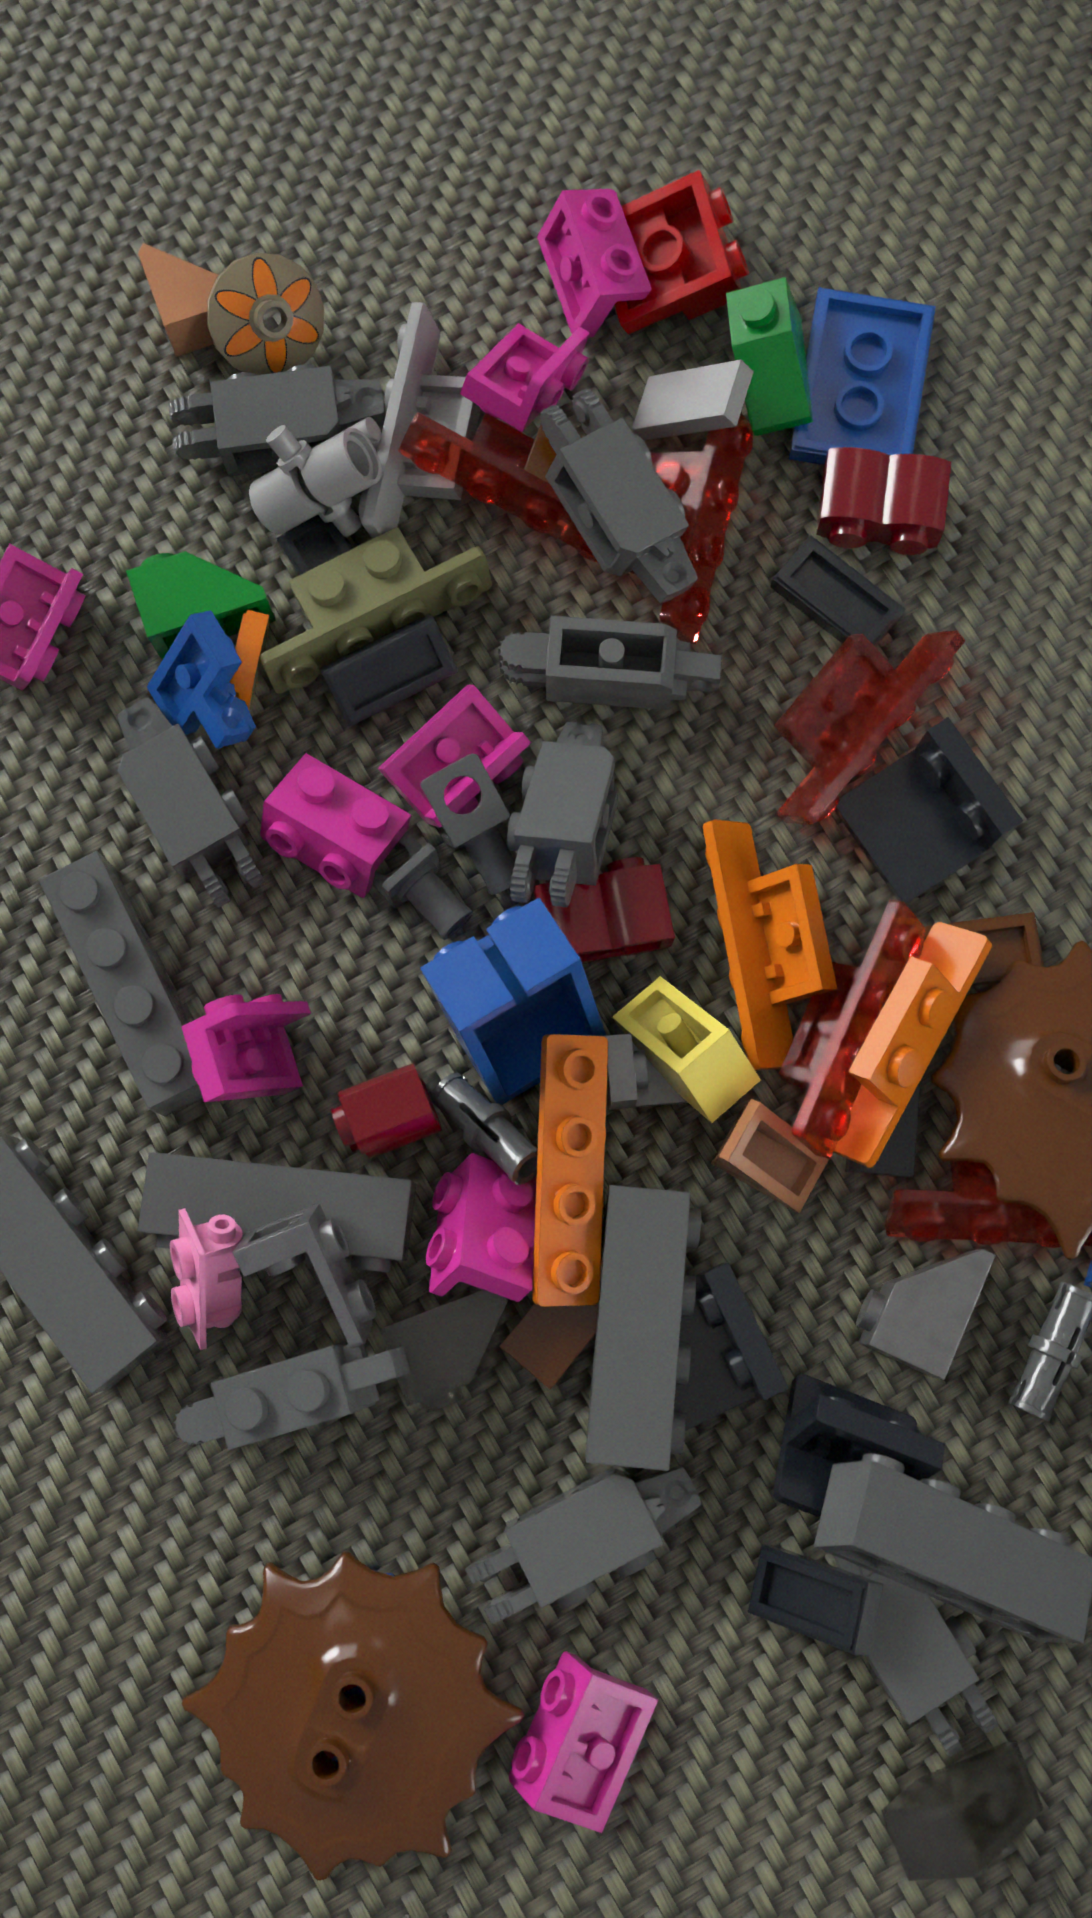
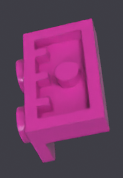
[537,189,651,337]
[509,1651,658,1833]

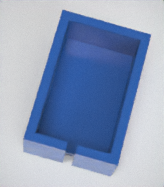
[420,898,606,1105]

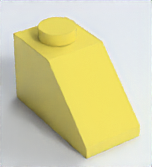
[612,976,761,1123]

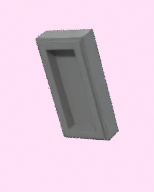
[632,360,754,440]

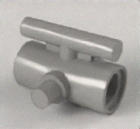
[249,417,382,537]

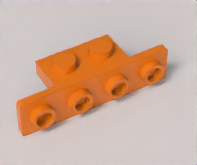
[703,819,837,1070]
[817,922,992,1168]
[532,1034,608,1306]

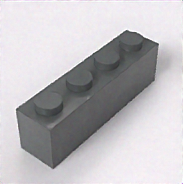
[38,851,203,1117]
[0,1133,171,1393]
[137,1152,416,1273]
[585,1185,701,1471]
[814,1454,1092,1644]

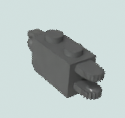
[168,364,386,476]
[539,389,698,604]
[498,615,722,710]
[116,697,265,908]
[507,722,618,907]
[173,1342,411,1450]
[465,1465,702,1624]
[833,1555,999,1758]

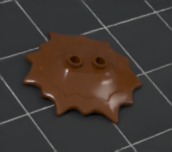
[931,941,1092,1261]
[181,1552,525,1881]

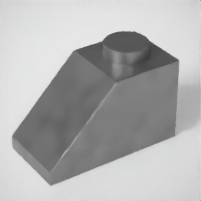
[856,1249,996,1380]

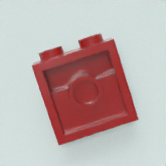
[615,169,749,335]

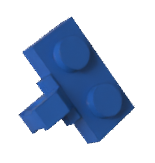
[147,610,256,749]

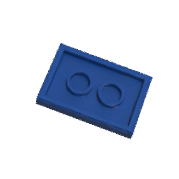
[789,287,936,465]

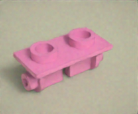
[170,1208,242,1350]

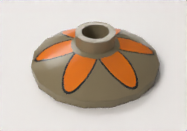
[207,253,324,375]

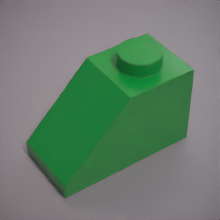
[726,277,813,436]
[126,551,276,659]

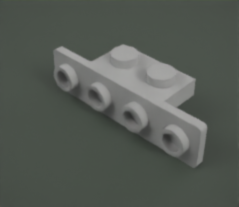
[359,302,481,539]

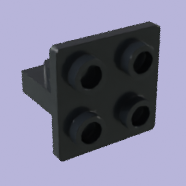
[773,1373,945,1518]

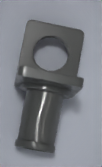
[420,753,515,895]
[372,831,473,940]

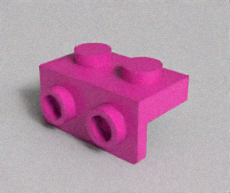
[460,323,590,432]
[0,543,86,691]
[377,685,531,827]
[260,753,411,898]
[181,994,311,1102]
[426,1153,537,1302]

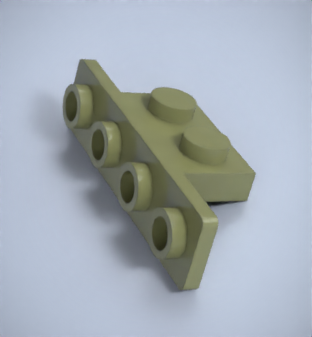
[259,527,492,694]

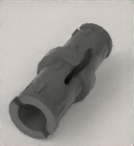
[432,1073,538,1185]
[1008,1281,1092,1422]

